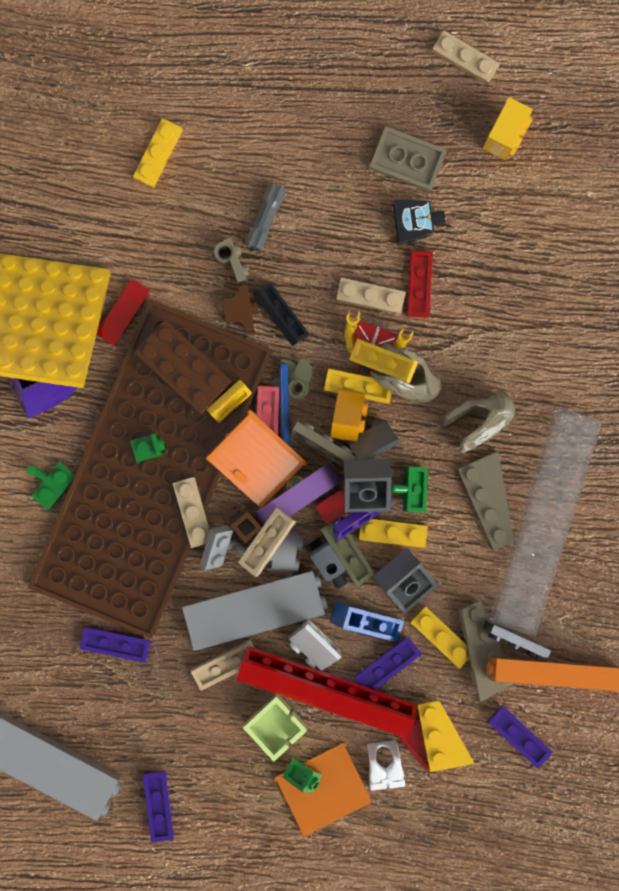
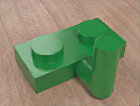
[27,462,75,510]
[391,467,428,512]

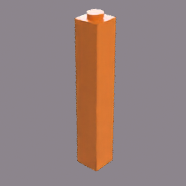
[486,657,619,691]

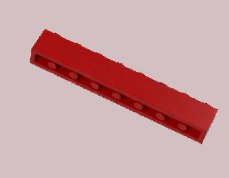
[235,646,417,738]

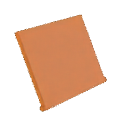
[206,410,308,508]
[273,742,372,837]

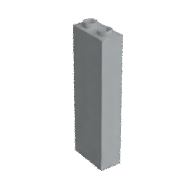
[182,570,328,651]
[0,713,122,821]

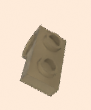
[214,238,249,286]

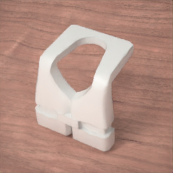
[367,740,405,790]

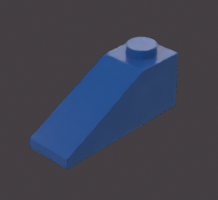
[330,601,404,642]

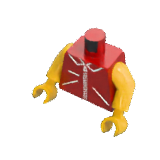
[344,309,414,377]

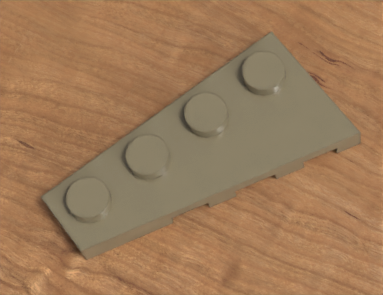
[457,451,514,551]
[458,600,515,702]

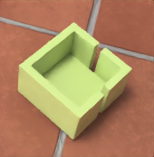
[243,694,307,762]

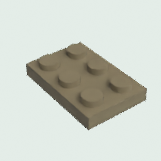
[369,126,447,193]
[290,422,356,469]

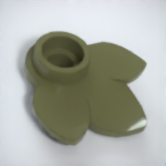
[271,358,312,399]

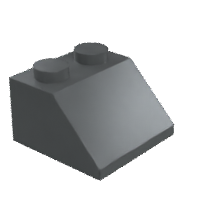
[346,419,400,460]
[373,548,438,614]

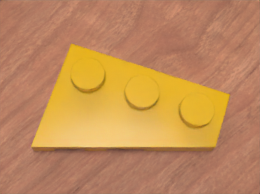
[417,699,475,772]

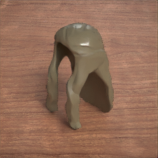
[370,344,441,403]
[443,390,515,453]

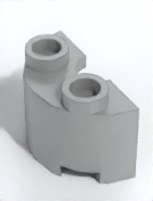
[267,530,304,575]

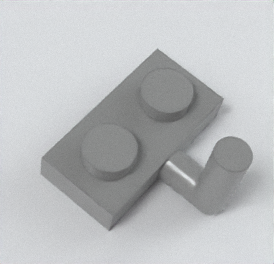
[200,525,247,570]

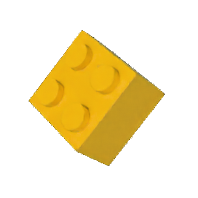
[482,97,533,161]

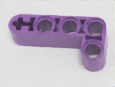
[255,463,342,526]

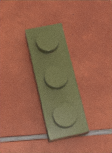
[321,518,375,587]

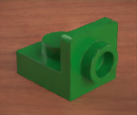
[131,433,165,463]
[282,758,322,793]

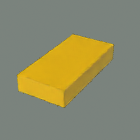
[206,380,252,423]

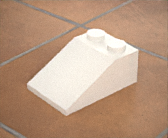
[289,619,342,671]

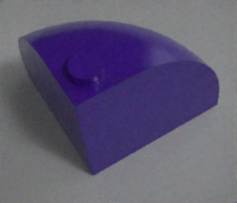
[6,377,78,419]

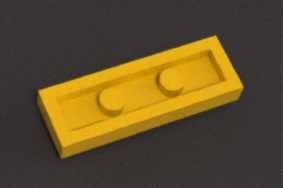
[133,118,183,189]
[349,339,418,383]
[324,369,392,404]
[358,519,428,548]
[410,606,468,669]

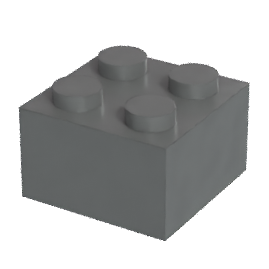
[344,459,392,513]

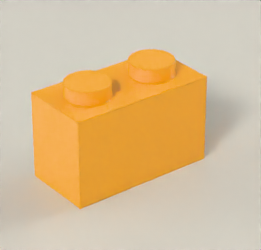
[331,390,368,442]

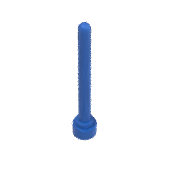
[279,362,290,446]

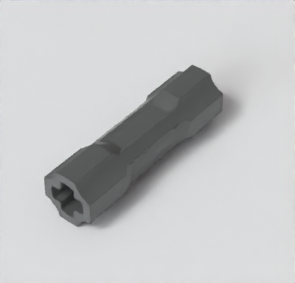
[244,182,286,252]

